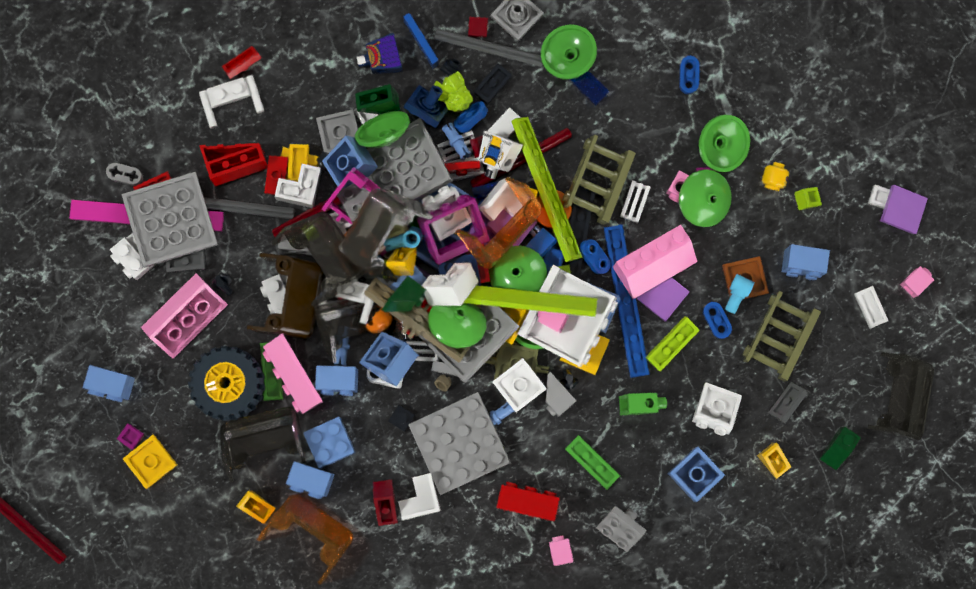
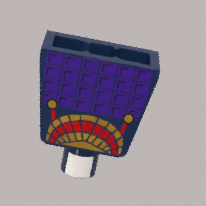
[357,33,403,74]

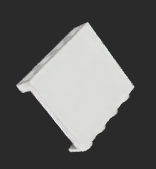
[518,265,618,367]

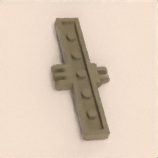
[363,278,471,363]

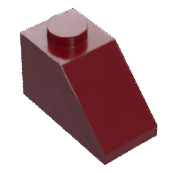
[373,480,398,526]

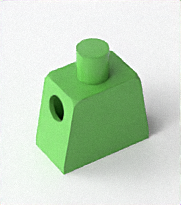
[619,393,667,415]

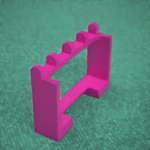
[322,167,415,256]

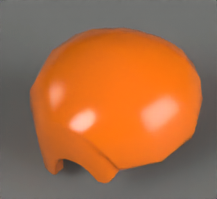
[365,308,393,334]

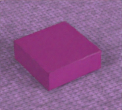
[117,423,145,450]

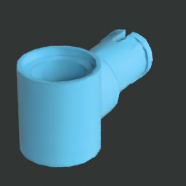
[383,227,423,252]
[725,274,755,314]

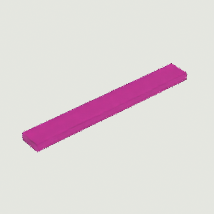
[69,200,224,232]

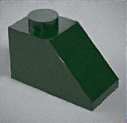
[355,84,400,115]
[381,275,427,312]
[819,427,861,470]

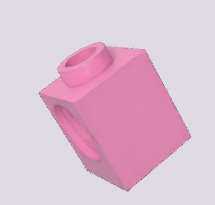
[667,170,689,202]
[900,266,934,298]
[537,311,569,333]
[549,535,573,566]

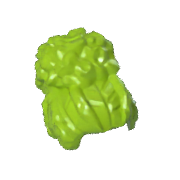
[435,71,473,112]

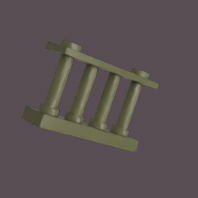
[562,135,636,225]
[743,291,821,382]

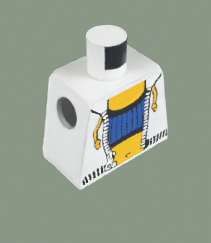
[479,131,523,179]

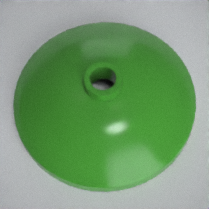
[541,25,597,79]
[355,111,410,148]
[699,115,750,172]
[679,170,731,227]
[489,246,547,292]
[428,303,487,348]

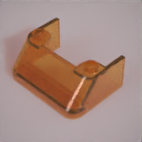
[456,177,541,269]
[257,494,354,585]

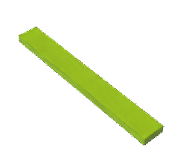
[511,117,582,262]
[463,286,597,317]

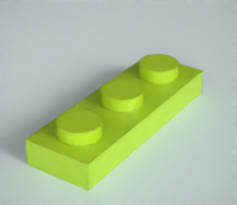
[645,316,700,371]

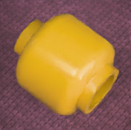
[762,162,789,191]

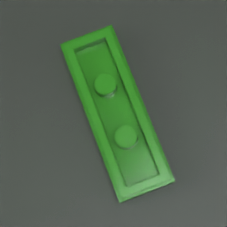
[260,343,284,401]
[565,435,620,490]

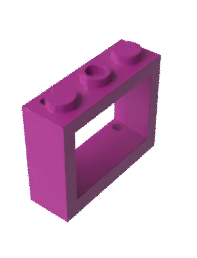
[417,195,490,264]

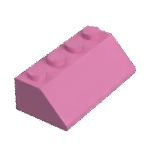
[613,225,697,299]
[141,273,228,358]
[262,334,323,414]

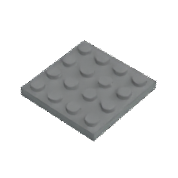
[367,118,453,207]
[122,172,218,268]
[418,304,519,383]
[409,392,511,495]

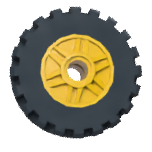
[188,346,265,421]

